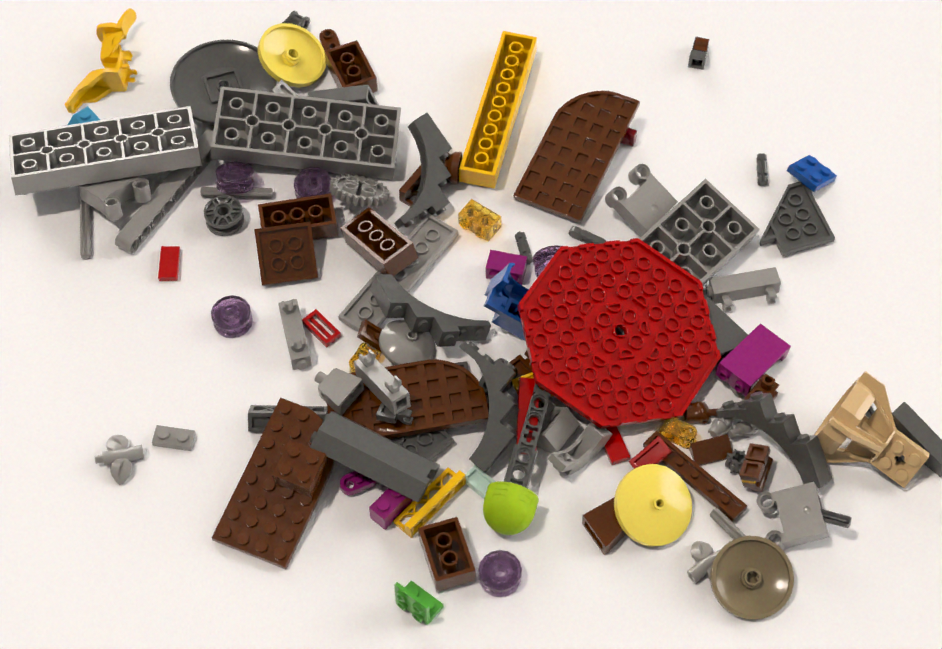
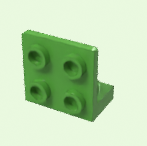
[394,580,443,625]

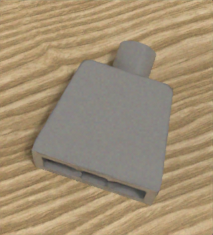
[314,368,364,415]

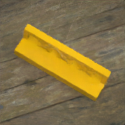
[393,467,466,538]

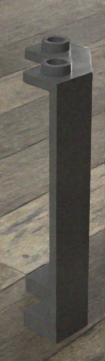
[309,411,441,502]

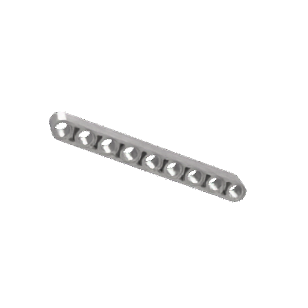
[115,129,213,254]

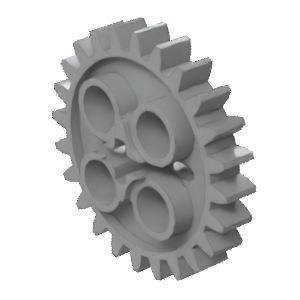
[329,174,389,208]

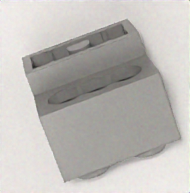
[516,401,580,452]

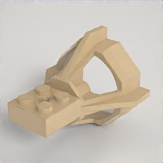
[814,371,930,488]

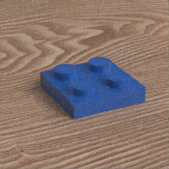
[786,155,837,192]

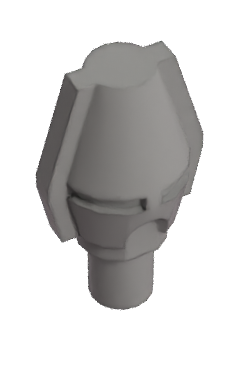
[708,418,735,437]
[728,420,759,438]

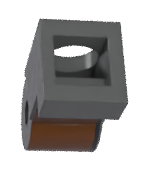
[688,36,710,70]

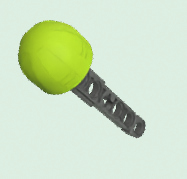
[483,384,551,535]

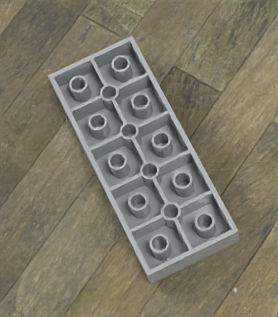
[211,86,401,180]
[8,106,201,196]
[615,178,760,336]

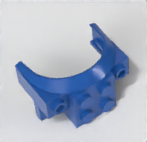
[484,263,529,340]

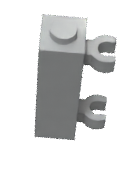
[706,267,781,312]
[278,299,312,370]
[354,349,411,415]

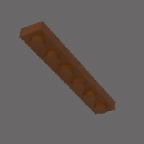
[643,431,747,522]

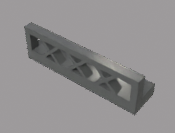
[248,405,328,432]

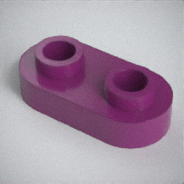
[340,471,378,495]

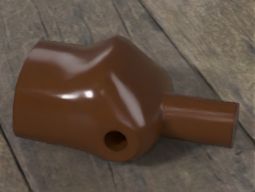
[684,401,718,424]

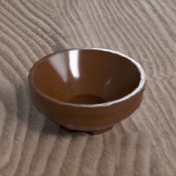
[444,151,462,185]

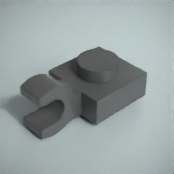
[376,403,414,425]

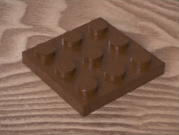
[254,222,318,285]

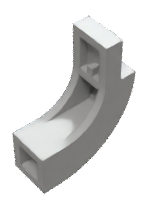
[548,423,612,475]

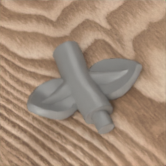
[95,435,144,485]
[687,541,719,583]

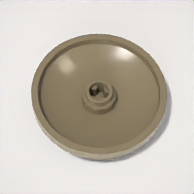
[710,536,794,620]

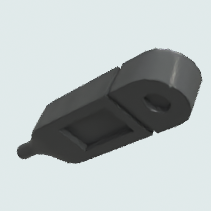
[568,226,606,244]

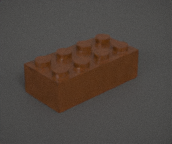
[258,193,338,240]
[340,207,418,276]

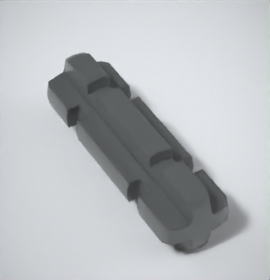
[756,153,768,186]
[515,231,533,265]

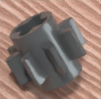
[725,449,746,474]

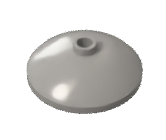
[379,320,435,365]

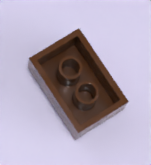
[324,40,378,93]
[418,517,476,592]

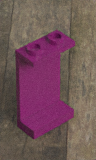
[715,323,791,397]

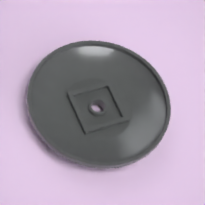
[170,39,277,125]

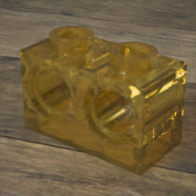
[458,199,502,242]

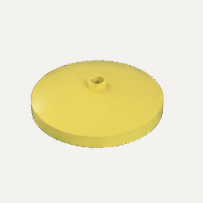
[258,23,326,87]
[614,464,692,547]

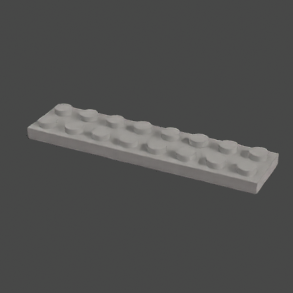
[338,213,458,331]

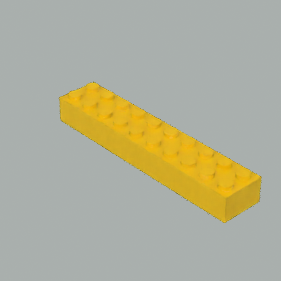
[459,31,537,189]

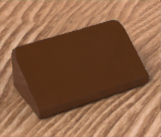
[689,434,733,466]

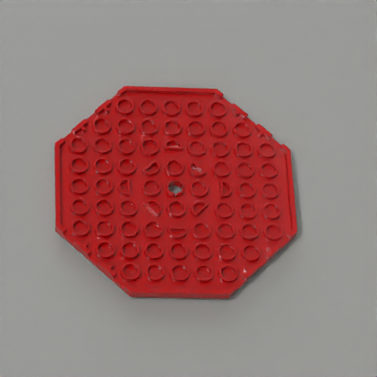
[518,238,721,429]

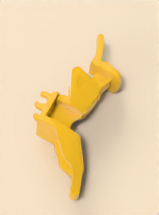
[65,8,138,113]

